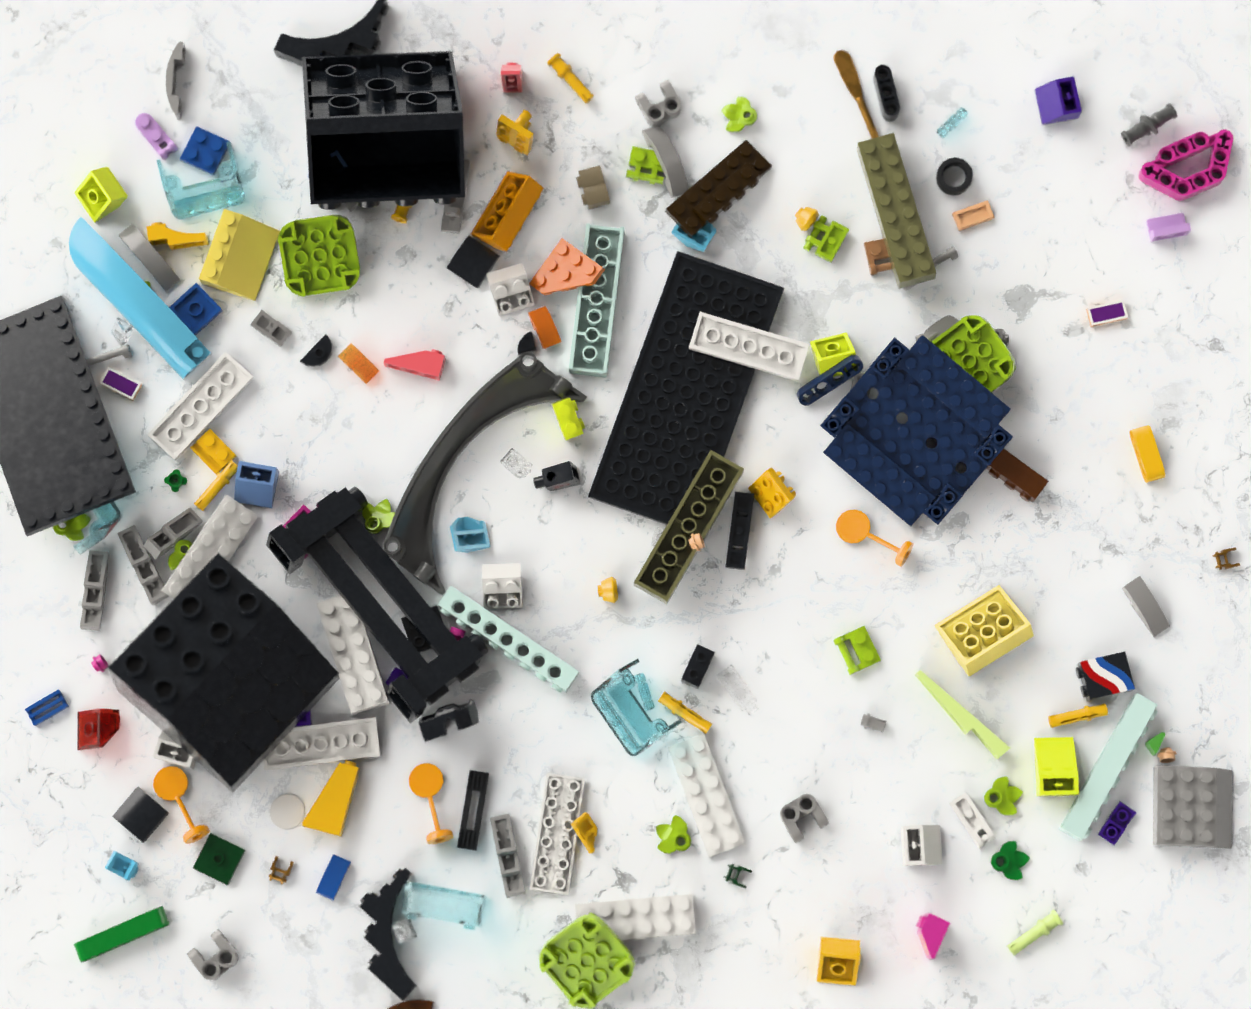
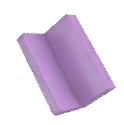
[1146,213,1191,242]

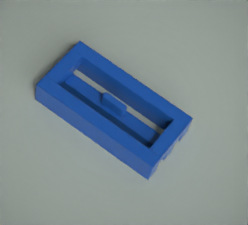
[25,689,69,726]

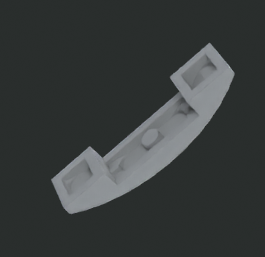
[165,42,186,119]
[641,126,688,198]
[118,223,180,291]

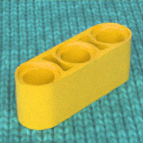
[1130,425,1165,483]

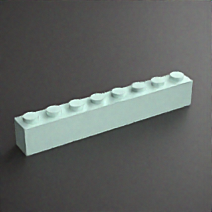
[1059,693,1158,841]

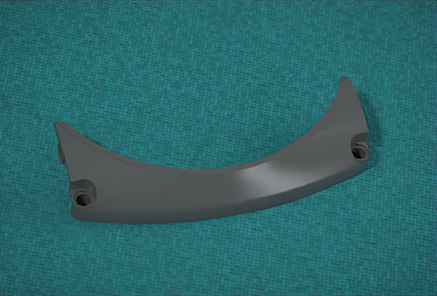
[383,352,587,595]

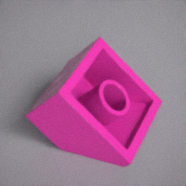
[916,913,950,960]

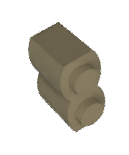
[576,165,610,210]

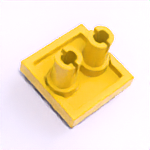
[496,110,534,155]
[748,467,796,519]

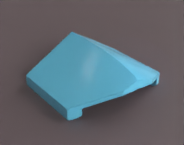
[671,223,717,252]
[450,517,491,553]

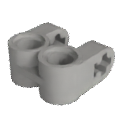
[635,79,681,127]
[779,794,829,843]
[187,929,238,980]

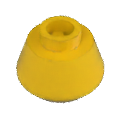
[795,207,819,231]
[598,577,618,603]

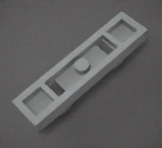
[441,159,470,234]

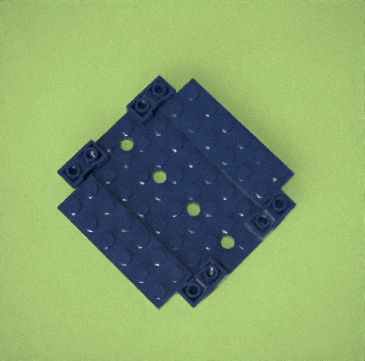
[820,335,1013,527]

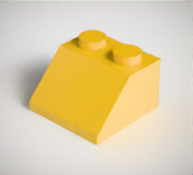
[816,937,860,986]

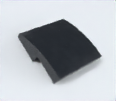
[446,235,500,288]
[112,787,169,843]

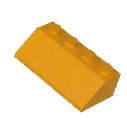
[470,171,544,252]

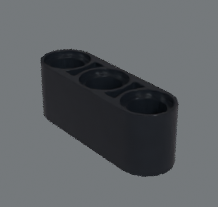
[873,65,900,121]

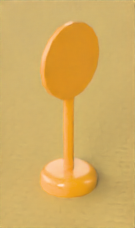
[836,510,914,567]
[409,763,454,844]
[153,766,210,844]

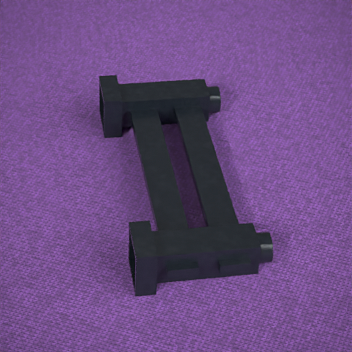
[266,486,488,724]

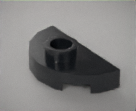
[300,334,332,367]

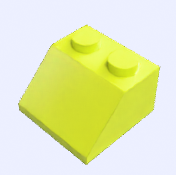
[74,166,128,223]
[810,333,857,377]

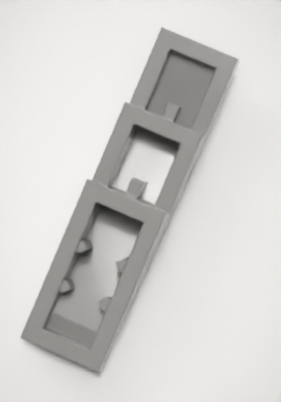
[117,525,169,605]
[80,550,109,631]
[490,814,526,898]

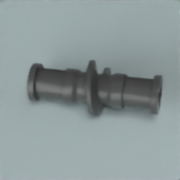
[1121,104,1178,146]

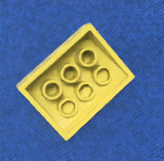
[199,209,280,301]
[935,585,1034,677]

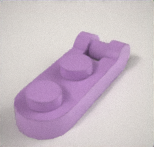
[135,113,178,160]

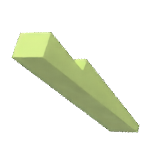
[915,670,1010,760]

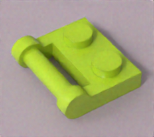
[833,626,881,675]

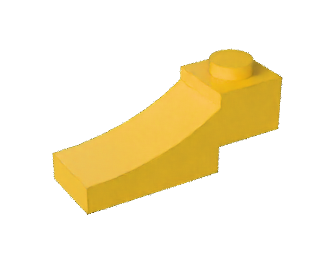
[147,222,209,250]

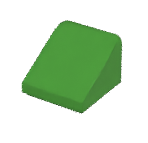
[1145,732,1166,756]

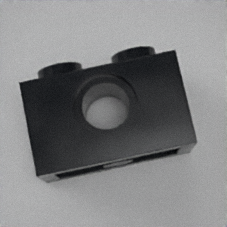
[681,644,715,689]

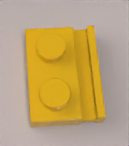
[190,429,237,475]

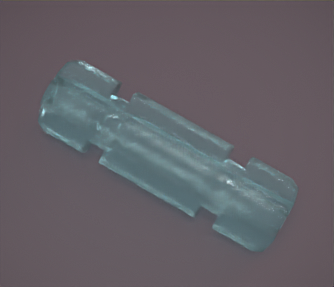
[937,107,968,138]
[634,673,655,711]

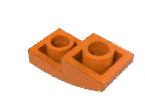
[528,306,562,349]

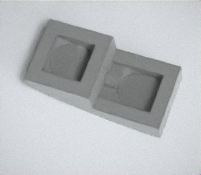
[250,310,292,347]

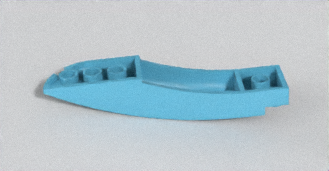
[69,217,211,379]

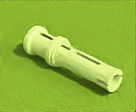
[1007,910,1064,956]

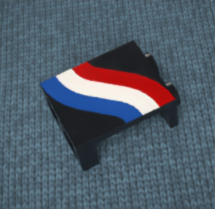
[1076,651,1135,701]

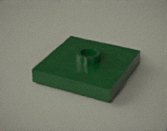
[193,833,246,885]

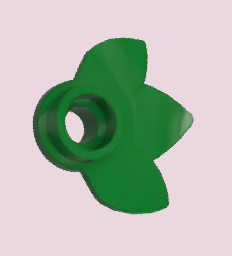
[991,841,1030,880]

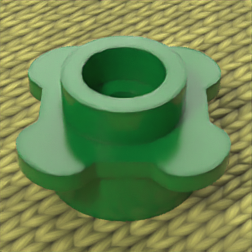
[164,469,187,492]

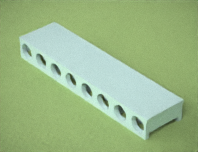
[569,223,624,378]

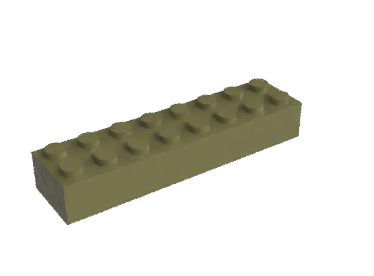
[857,133,936,289]
[634,450,744,604]

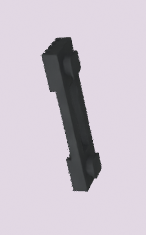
[457,770,489,851]

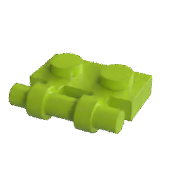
[626,146,664,185]
[803,215,849,263]

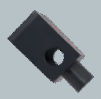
[533,461,581,491]

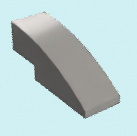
[143,507,203,560]
[1122,576,1170,637]

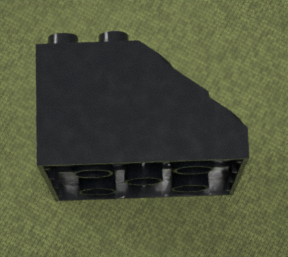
[302,51,465,210]
[107,553,340,792]

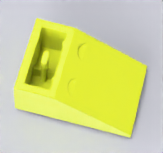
[1034,737,1079,797]

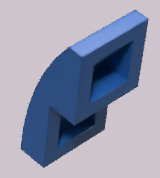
[316,854,351,901]

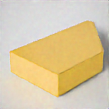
[571,812,598,853]

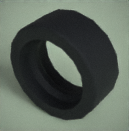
[936,157,973,196]

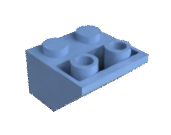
[234,461,280,508]

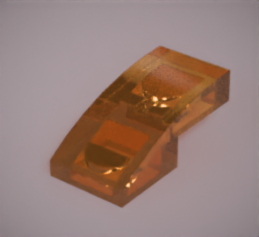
[337,343,379,384]

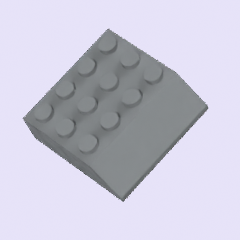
[1153,765,1232,849]

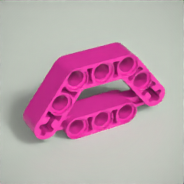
[1138,129,1233,201]

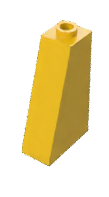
[302,760,360,837]

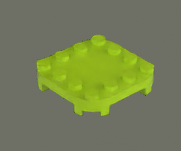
[278,215,360,297]
[931,315,1016,392]
[539,913,635,1009]

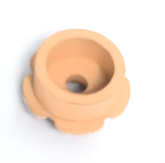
[689,533,705,551]
[1157,747,1177,763]

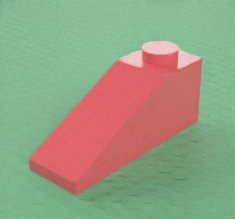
[501,62,522,92]
[383,349,446,381]

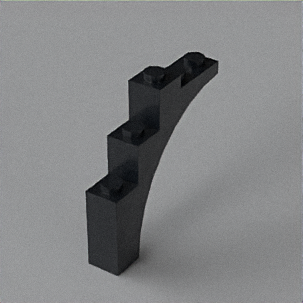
[273,0,389,66]
[359,868,417,1001]

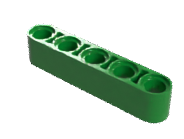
[73,906,170,963]

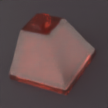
[77,708,120,751]

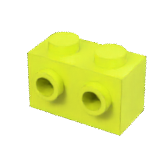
[551,397,585,440]

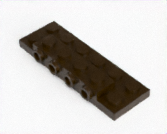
[665,140,772,238]

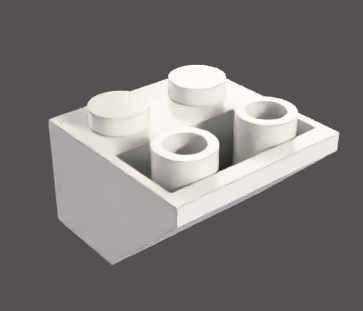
[486,263,535,316]
[482,563,523,609]
[152,731,196,770]
[901,825,943,866]

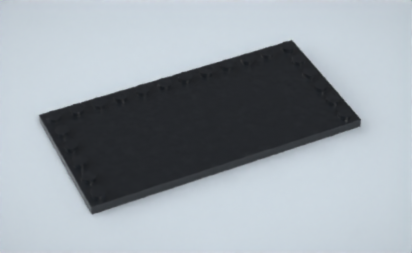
[0,295,136,537]

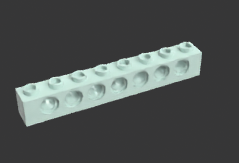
[438,586,579,693]

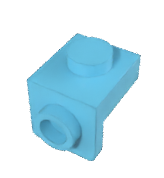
[105,851,138,881]

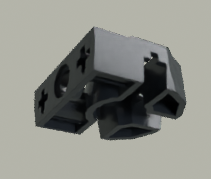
[418,699,479,742]

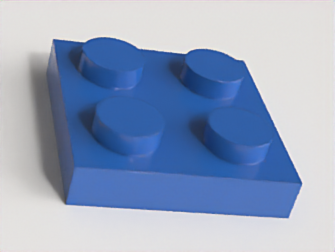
[179,126,231,176]
[169,282,223,336]

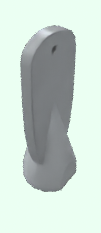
[915,315,959,341]

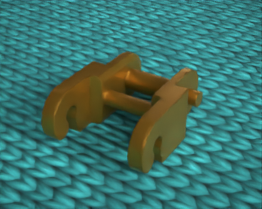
[1212,547,1241,570]
[269,856,294,885]

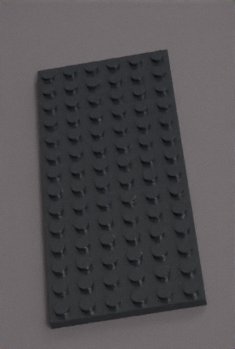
[588,251,784,525]

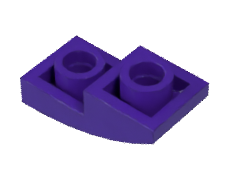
[1098,801,1136,845]

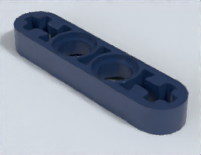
[797,355,863,406]

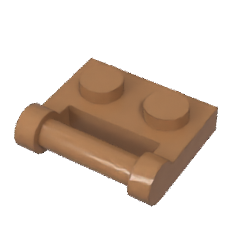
[863,239,892,275]

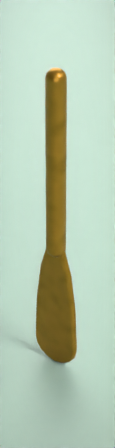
[833,50,879,139]

